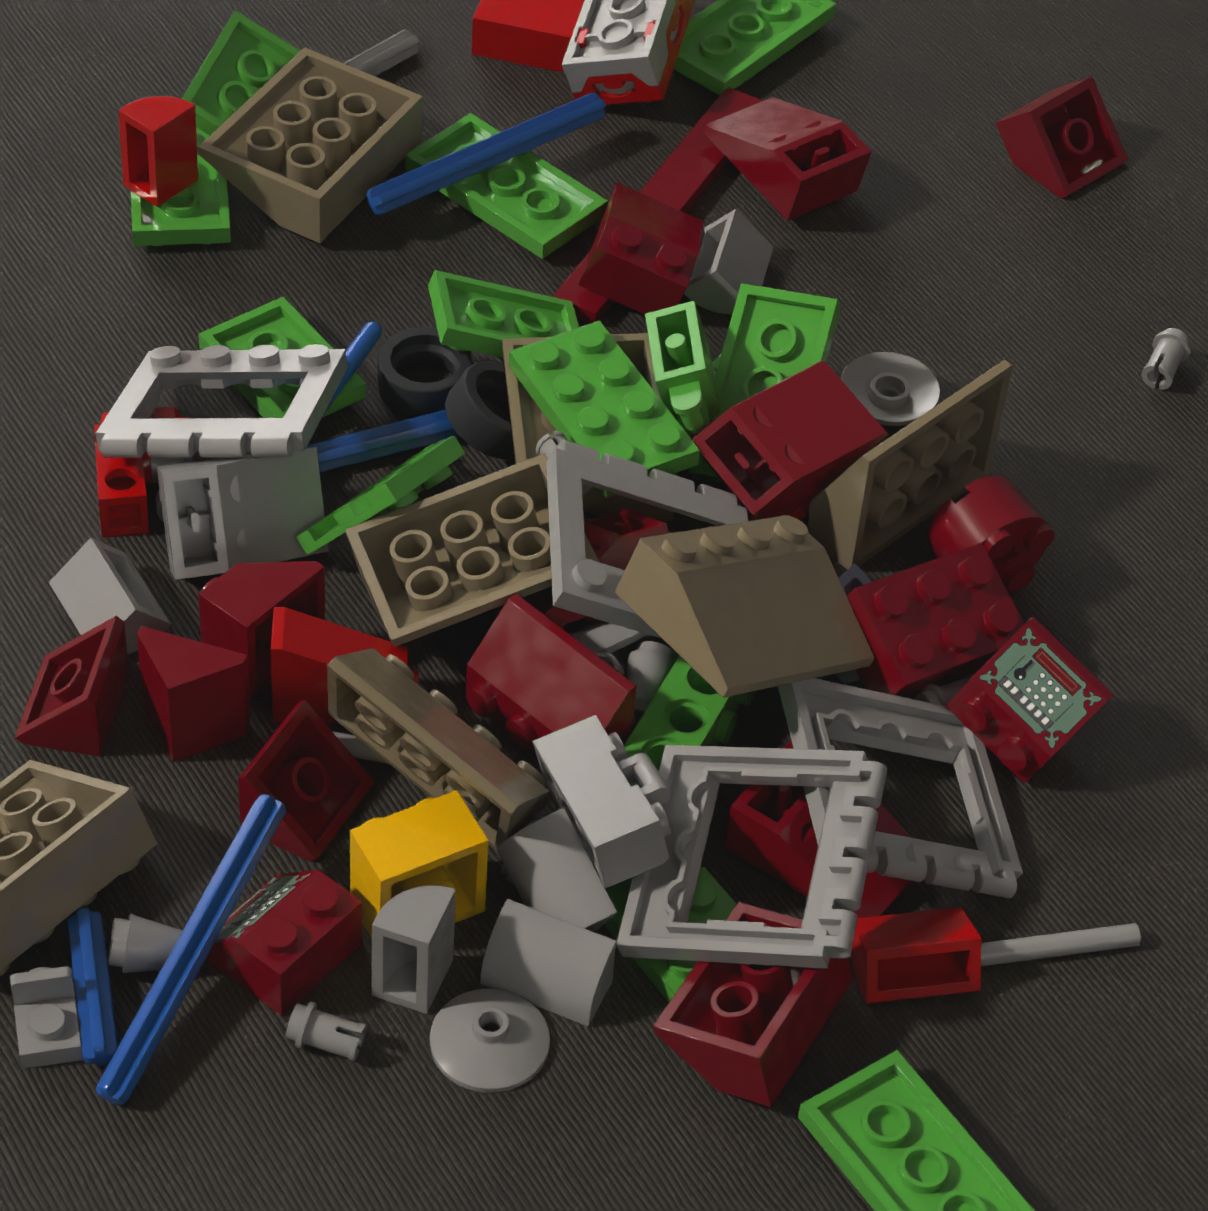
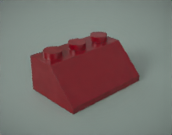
[466,594,637,757]
[653,902,853,1107]

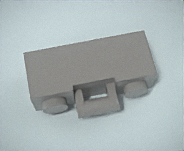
[533,715,672,888]

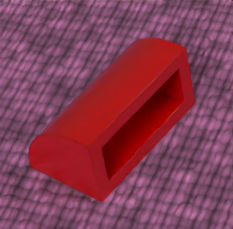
[119,96,198,207]
[851,907,981,1003]

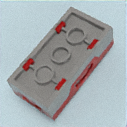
[562,0,696,106]

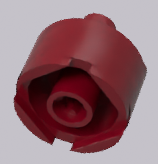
[927,475,1055,592]

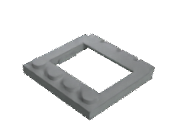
[96,344,348,458]
[546,439,748,638]
[778,678,1023,898]
[616,745,888,969]

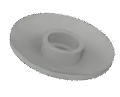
[841,352,940,426]
[430,989,550,1093]

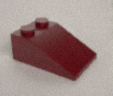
[578,183,703,314]

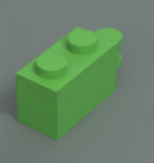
[645,301,721,435]

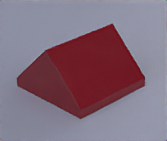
[15,615,129,756]
[137,626,250,762]
[238,700,375,861]

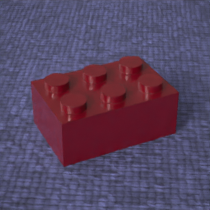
[847,543,1024,698]

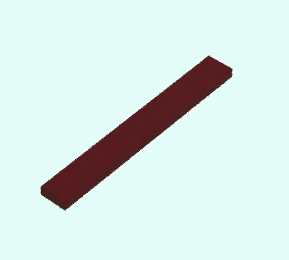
[553,87,763,324]

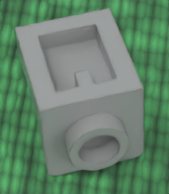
[10,966,83,1069]

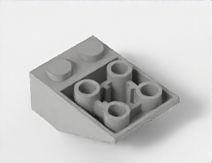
[157,446,329,580]

